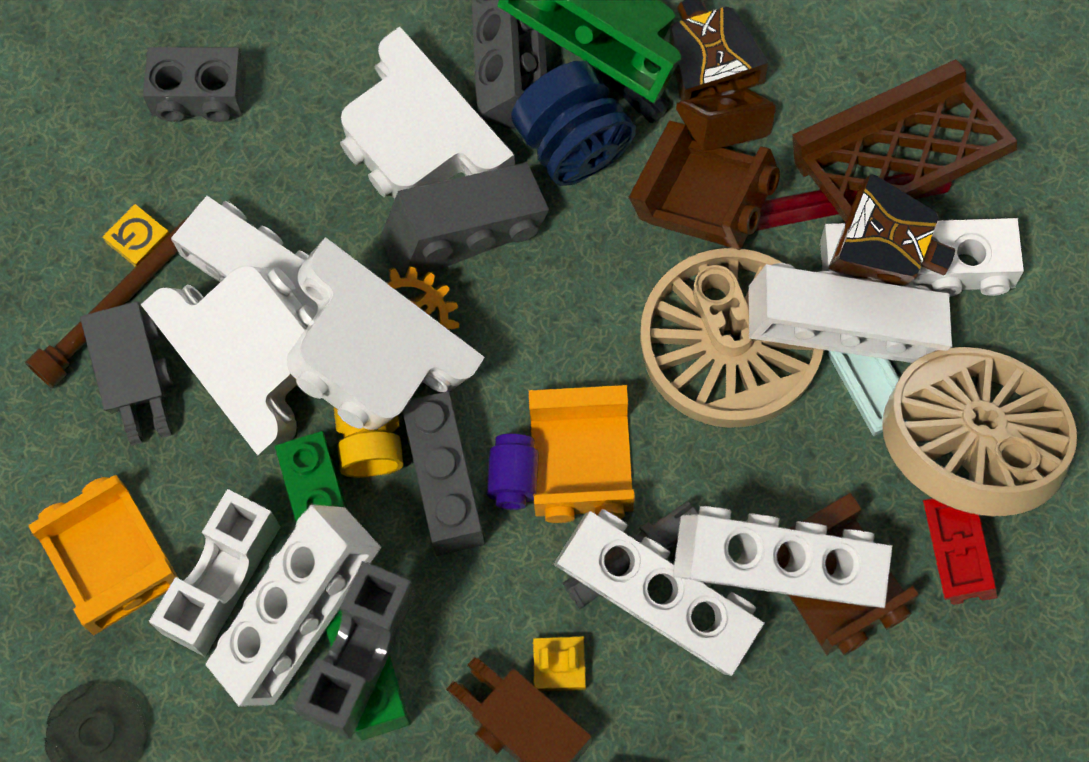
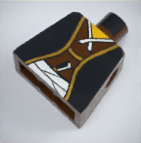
[669,0,768,101]
[828,174,955,286]

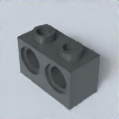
[143,47,246,122]

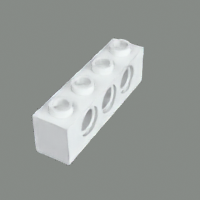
[820,218,1024,297]
[205,505,381,706]
[673,506,892,608]
[553,509,764,676]

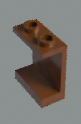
[777,493,919,656]

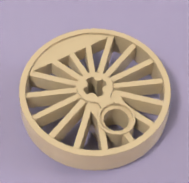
[640,248,824,428]
[882,347,1077,516]

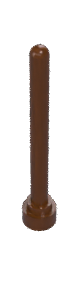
[25,215,190,389]

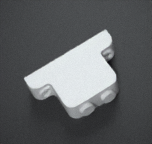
[340,27,515,199]
[287,237,485,430]
[141,266,317,455]

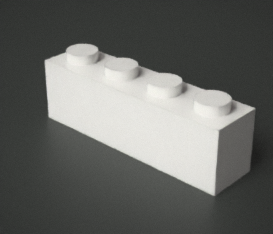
[171,196,318,313]
[749,263,952,363]

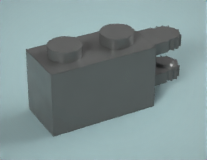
[80,301,173,446]

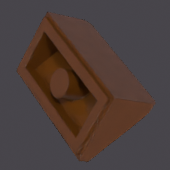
[676,88,776,151]

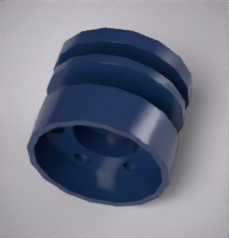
[511,61,636,186]

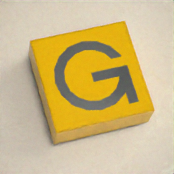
[102,204,170,267]

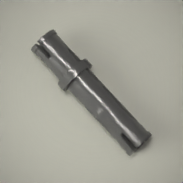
[562,501,699,609]

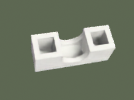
[149,489,280,657]

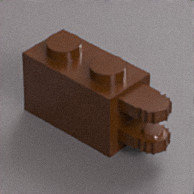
[446,657,592,762]

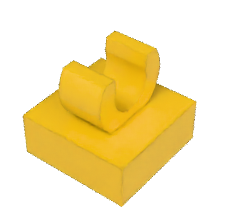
[533,637,586,691]

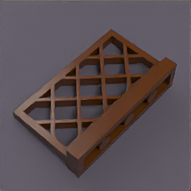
[792,59,1017,222]

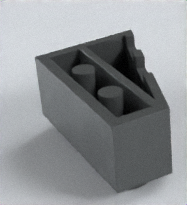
[380,162,549,278]

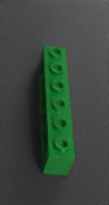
[274,431,410,741]

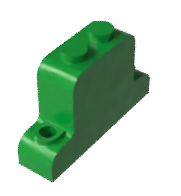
[497,0,681,103]

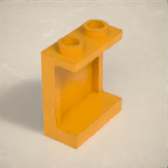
[28,475,178,635]

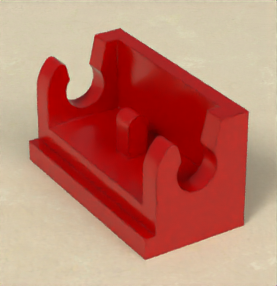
[923,498,997,605]

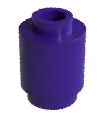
[487,434,539,510]

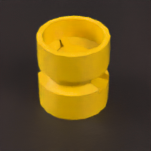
[334,407,404,478]

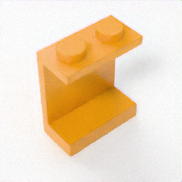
[528,385,634,523]

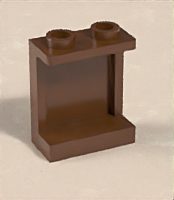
[629,120,780,250]

